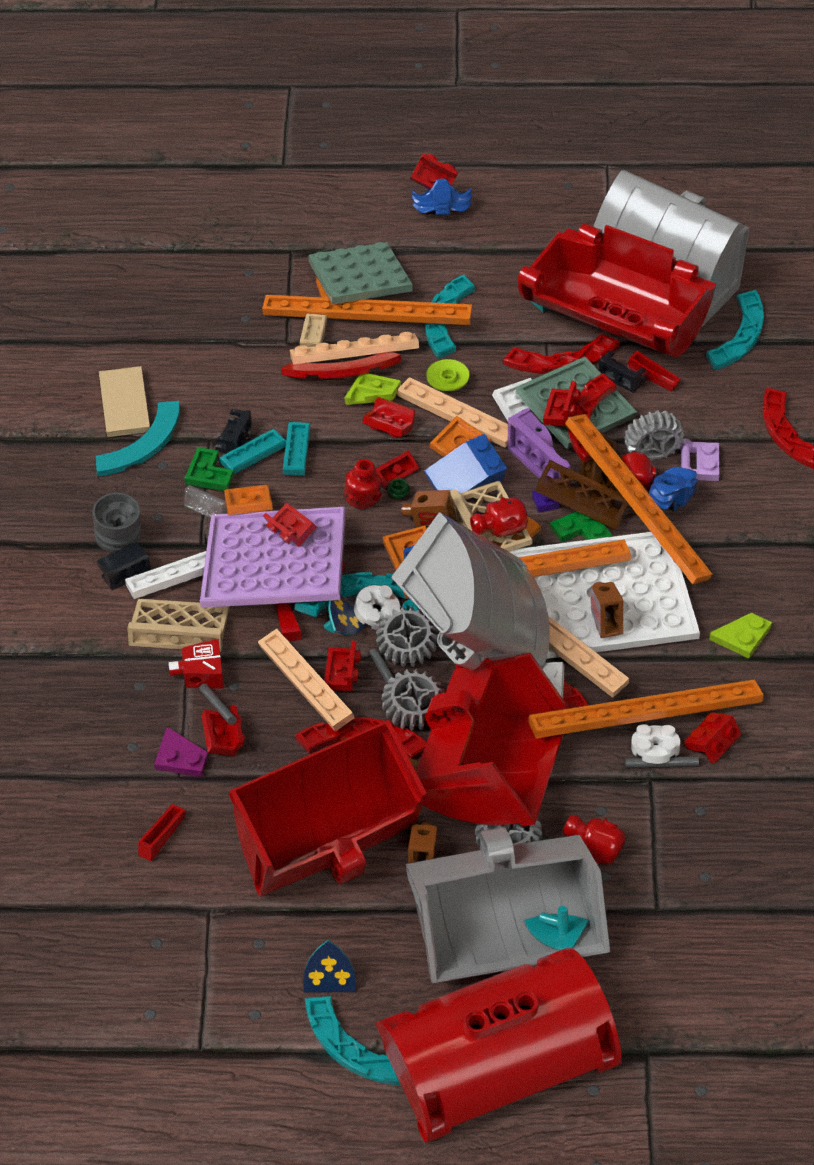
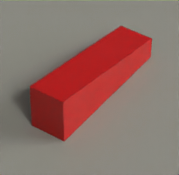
[627,351,680,392]
[275,603,302,642]
[138,804,185,861]

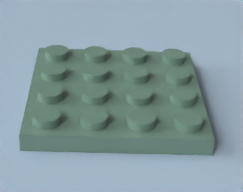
[309,242,412,305]
[515,357,637,449]

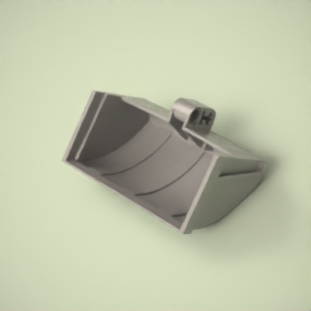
[594,170,750,327]
[391,512,550,670]
[406,827,610,983]

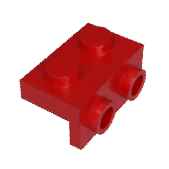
[410,153,459,190]
[543,381,581,426]
[362,397,416,438]
[263,502,317,547]
[324,641,361,691]
[201,705,245,757]
[684,712,741,763]

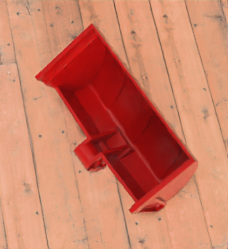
[416,652,570,827]
[229,720,427,897]

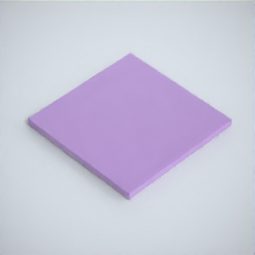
[200,507,346,608]

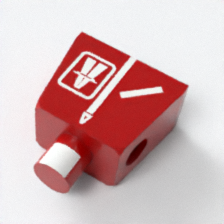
[169,639,224,689]

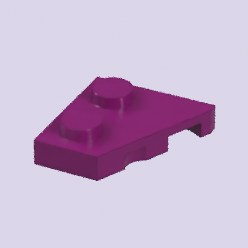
[154,728,208,777]

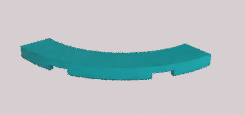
[425,274,475,359]
[706,290,764,371]
[96,401,180,477]
[295,572,406,617]
[305,996,401,1086]

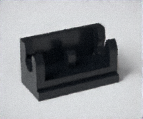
[599,351,647,393]
[215,409,252,454]
[96,542,152,590]

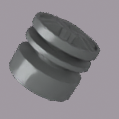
[92,492,142,553]

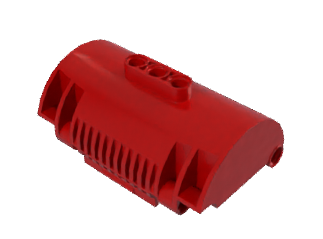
[517,223,716,358]
[375,947,622,1143]

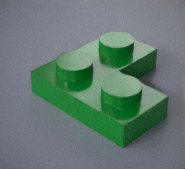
[184,447,234,491]
[550,511,612,543]

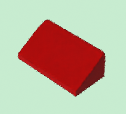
[375,450,420,489]

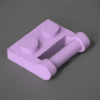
[679,439,719,481]

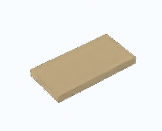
[99,366,150,437]

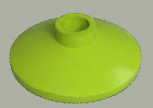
[426,359,469,391]

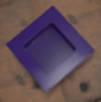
[532,490,560,513]

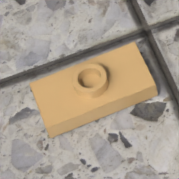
[300,313,327,347]

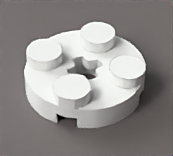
[353,585,401,630]
[631,724,680,764]

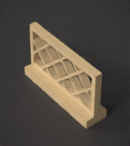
[450,481,532,552]
[127,599,230,652]

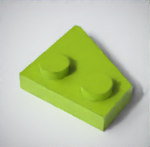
[345,373,401,405]
[709,613,772,658]

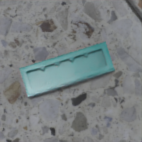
[283,422,311,476]
[219,429,286,474]

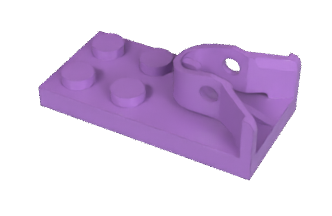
[507,408,571,485]

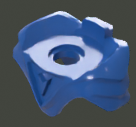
[412,179,472,215]
[649,467,698,511]

